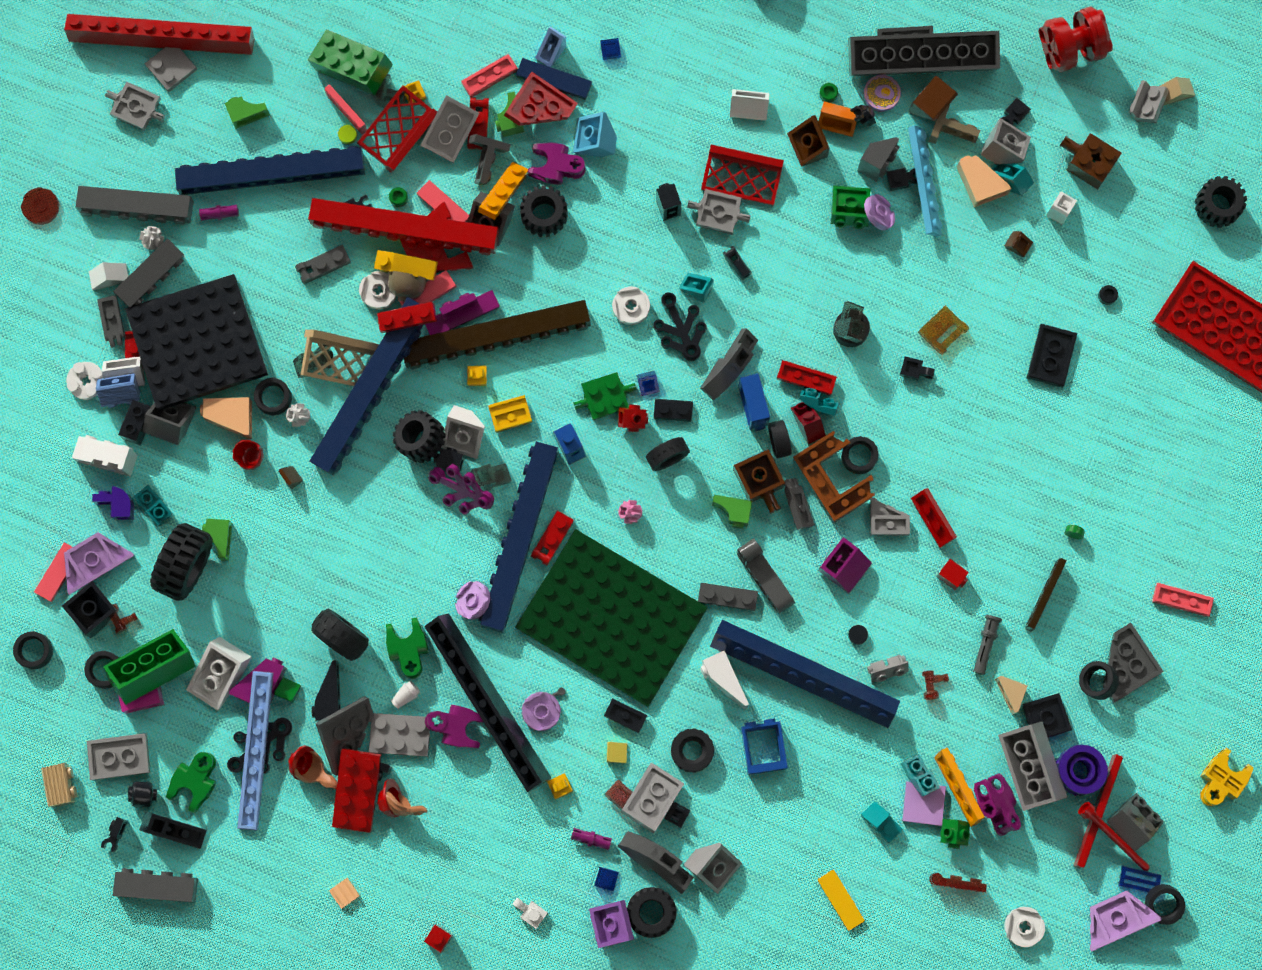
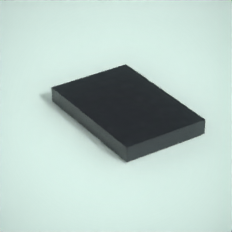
[1026,324,1077,388]

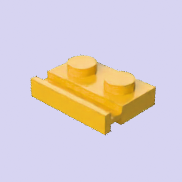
[488,395,532,433]

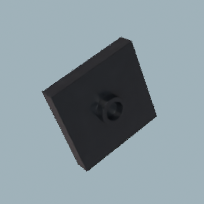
[1021,693,1072,738]

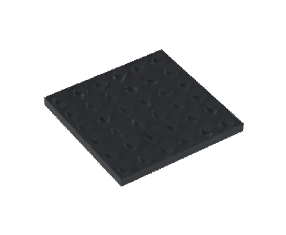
[125,274,268,411]

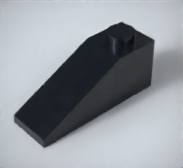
[312,660,341,722]
[139,811,207,849]

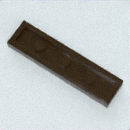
[1025,558,1067,632]

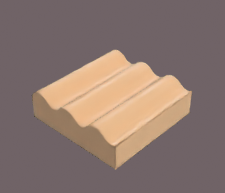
[329,878,360,909]

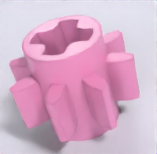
[618,500,642,524]

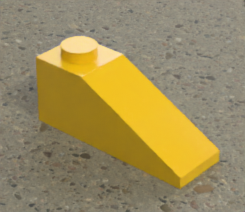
[374,250,438,281]

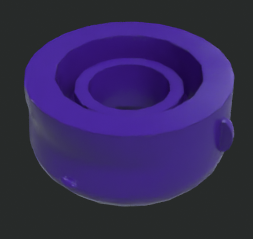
[1056,745,1108,796]

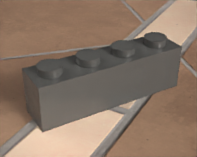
[113,238,184,307]
[113,868,198,902]

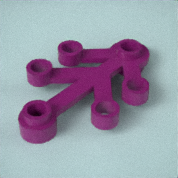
[428,464,494,515]

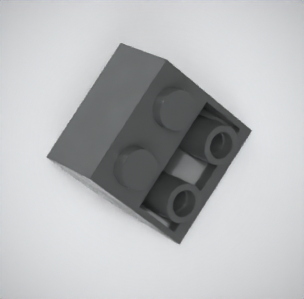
[857,137,900,182]
[1107,793,1164,852]

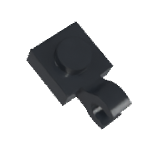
[900,356,935,380]
[101,817,128,852]

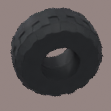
[311,609,369,661]

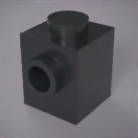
[434,447,464,472]

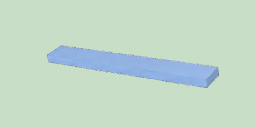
[237,671,274,830]

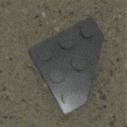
[1103,623,1164,703]
[315,696,374,776]

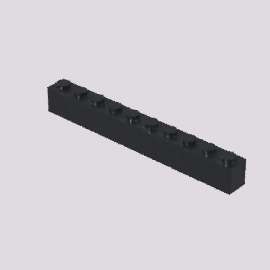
[424,613,551,792]

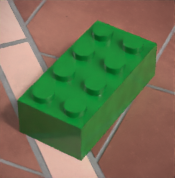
[308,29,393,95]
[103,629,196,705]

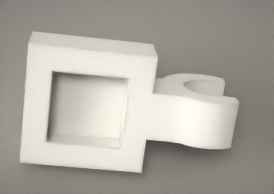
[513,898,548,929]

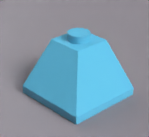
[573,112,617,157]

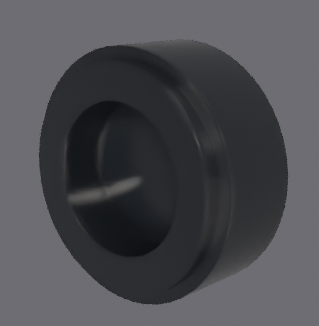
[1098,285,1118,305]
[848,625,868,645]

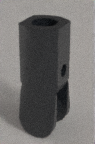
[723,246,752,280]

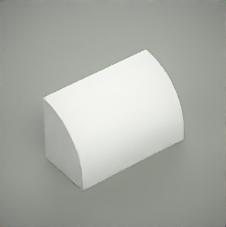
[730,89,769,121]
[102,357,145,386]

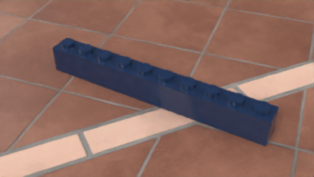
[175,146,366,195]
[309,297,426,476]
[478,441,559,633]
[710,620,900,728]

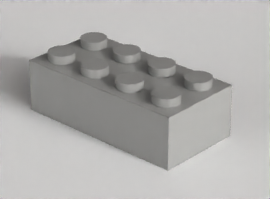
[998,722,1067,811]

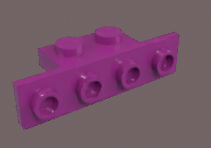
[425,290,500,335]

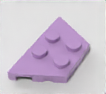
[64,532,134,595]
[1090,891,1162,952]

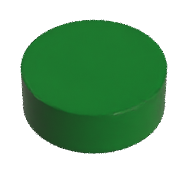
[819,83,838,103]
[389,187,408,207]
[1064,525,1085,539]

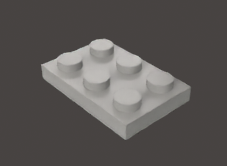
[421,95,479,163]
[369,713,430,757]
[87,733,150,780]
[621,762,684,833]

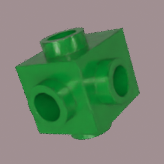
[940,819,970,849]

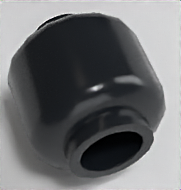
[128,781,157,808]

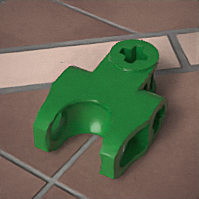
[386,617,429,679]
[166,752,216,813]

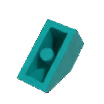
[991,163,1034,196]

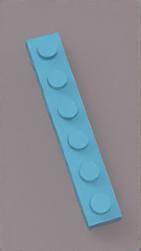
[908,125,942,237]

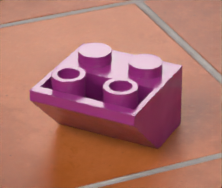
[818,537,872,594]

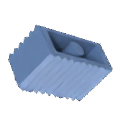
[96,373,140,408]

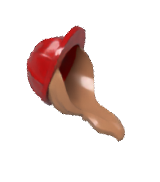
[288,745,337,790]
[377,778,427,818]

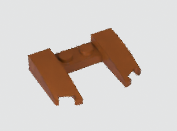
[793,431,875,522]

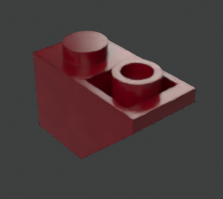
[791,402,826,444]

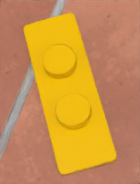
[818,870,865,930]

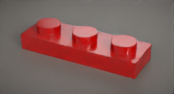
[377,302,437,333]
[777,360,837,396]
[911,488,957,547]

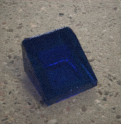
[636,371,660,396]
[595,867,619,891]

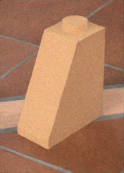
[957,155,1011,207]
[200,397,252,439]

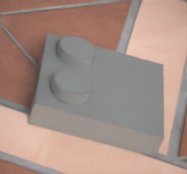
[144,47,197,92]

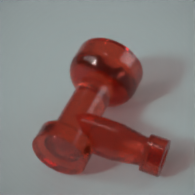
[111,604,138,634]
[922,670,949,700]

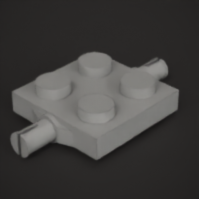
[105,82,165,131]
[687,189,751,235]

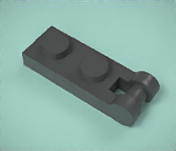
[295,244,351,284]

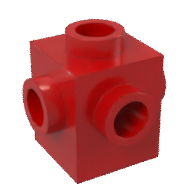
[618,404,648,432]

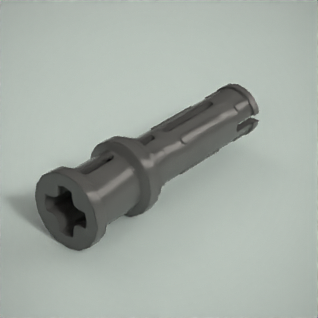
[973,615,1002,675]

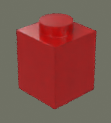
[936,559,969,590]
[424,924,453,953]

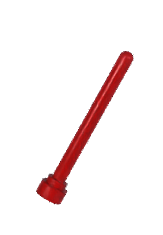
[1078,802,1150,871]

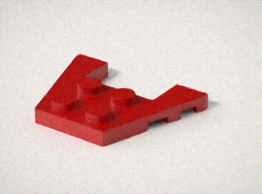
[400,202,473,273]

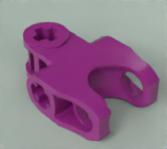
[528,143,586,185]
[425,705,484,749]
[974,773,1021,836]

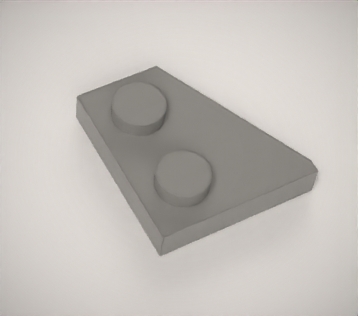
[870,498,910,536]

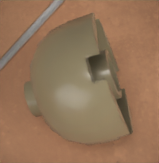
[388,271,427,302]

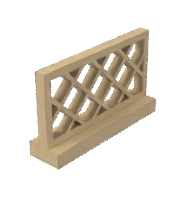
[301,330,379,386]

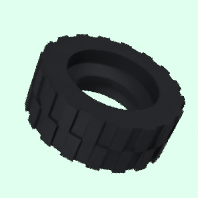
[646,437,690,471]
[671,728,714,773]

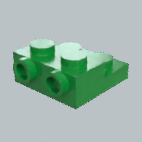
[830,186,870,229]

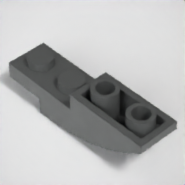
[700,328,758,400]
[618,831,694,894]

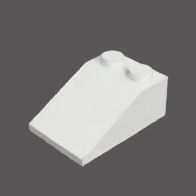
[186,637,251,710]
[700,651,749,709]

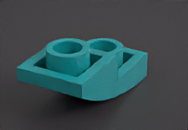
[799,388,839,416]
[133,485,173,526]
[900,754,940,797]

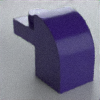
[92,486,135,520]

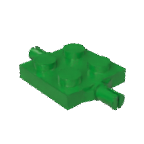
[573,372,637,420]

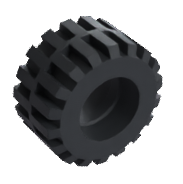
[1195,176,1247,228]
[520,186,568,237]
[393,410,446,463]
[627,887,677,938]

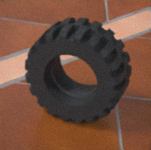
[150,523,213,601]

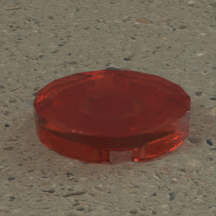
[21,187,60,225]

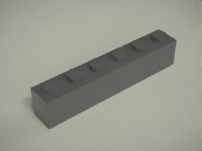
[75,186,194,225]

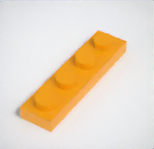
[478,162,528,220]
[934,747,985,827]

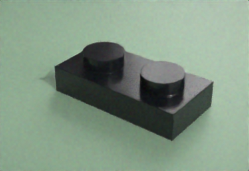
[654,399,693,422]
[604,698,647,733]

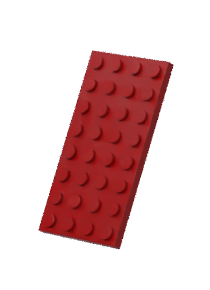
[1152,261,1262,393]

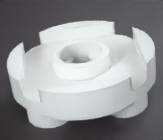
[359,271,397,310]
[612,286,650,325]
[66,362,103,400]
[1004,907,1045,947]

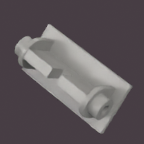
[867,655,909,683]

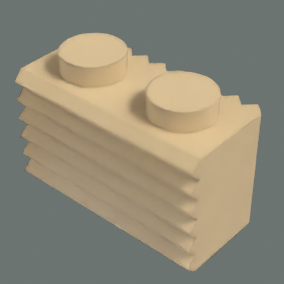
[41,763,77,808]

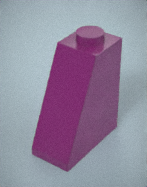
[229,657,287,703]

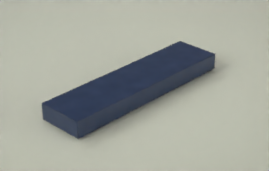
[516,58,592,100]

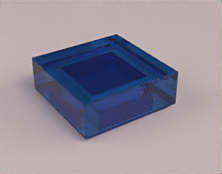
[600,38,621,60]

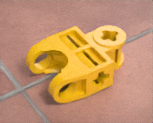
[1200,747,1253,806]

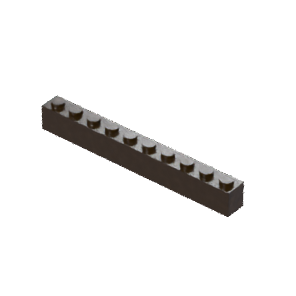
[404,300,591,369]

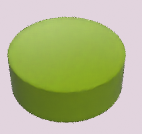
[338,125,357,145]

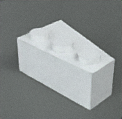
[72,435,138,477]

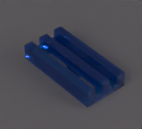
[1118,866,1162,893]

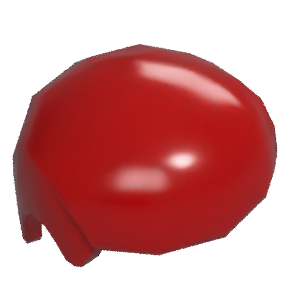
[233,440,264,470]

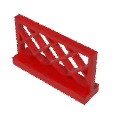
[357,85,437,173]
[701,144,784,206]

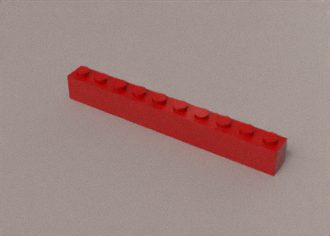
[64,14,255,55]
[308,198,499,255]

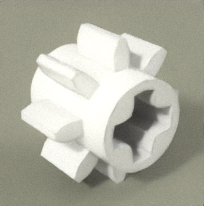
[139,226,164,250]
[286,403,310,427]

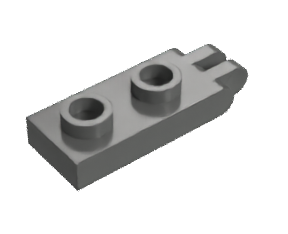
[97,295,125,348]
[784,478,815,530]

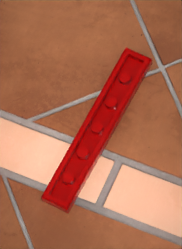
[1073,754,1123,868]

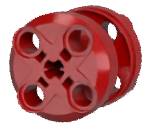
[1038,6,1113,73]

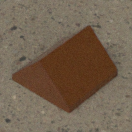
[909,76,958,121]
[787,115,830,166]

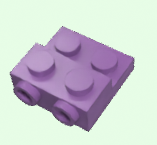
[589,900,634,948]

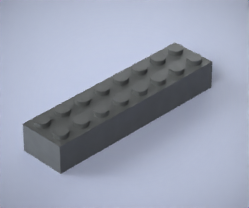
[848,31,1000,76]

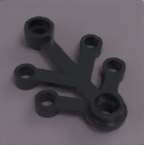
[653,292,707,361]
[227,718,292,774]

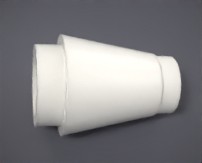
[391,681,420,709]

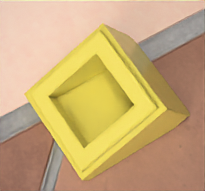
[607,742,627,763]

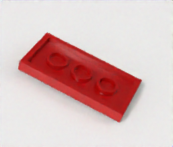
[332,749,381,833]

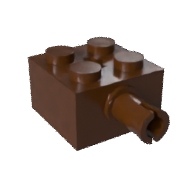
[1060,133,1122,190]
[733,449,785,514]

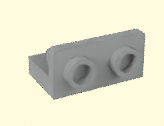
[1130,80,1169,123]

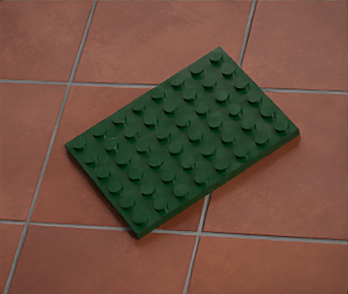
[515,529,708,707]

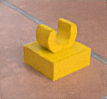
[404,80,427,103]
[467,366,487,386]
[547,773,573,800]

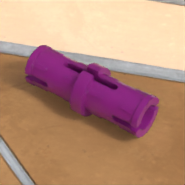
[199,204,239,221]
[571,828,612,850]

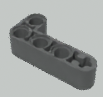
[736,538,795,614]

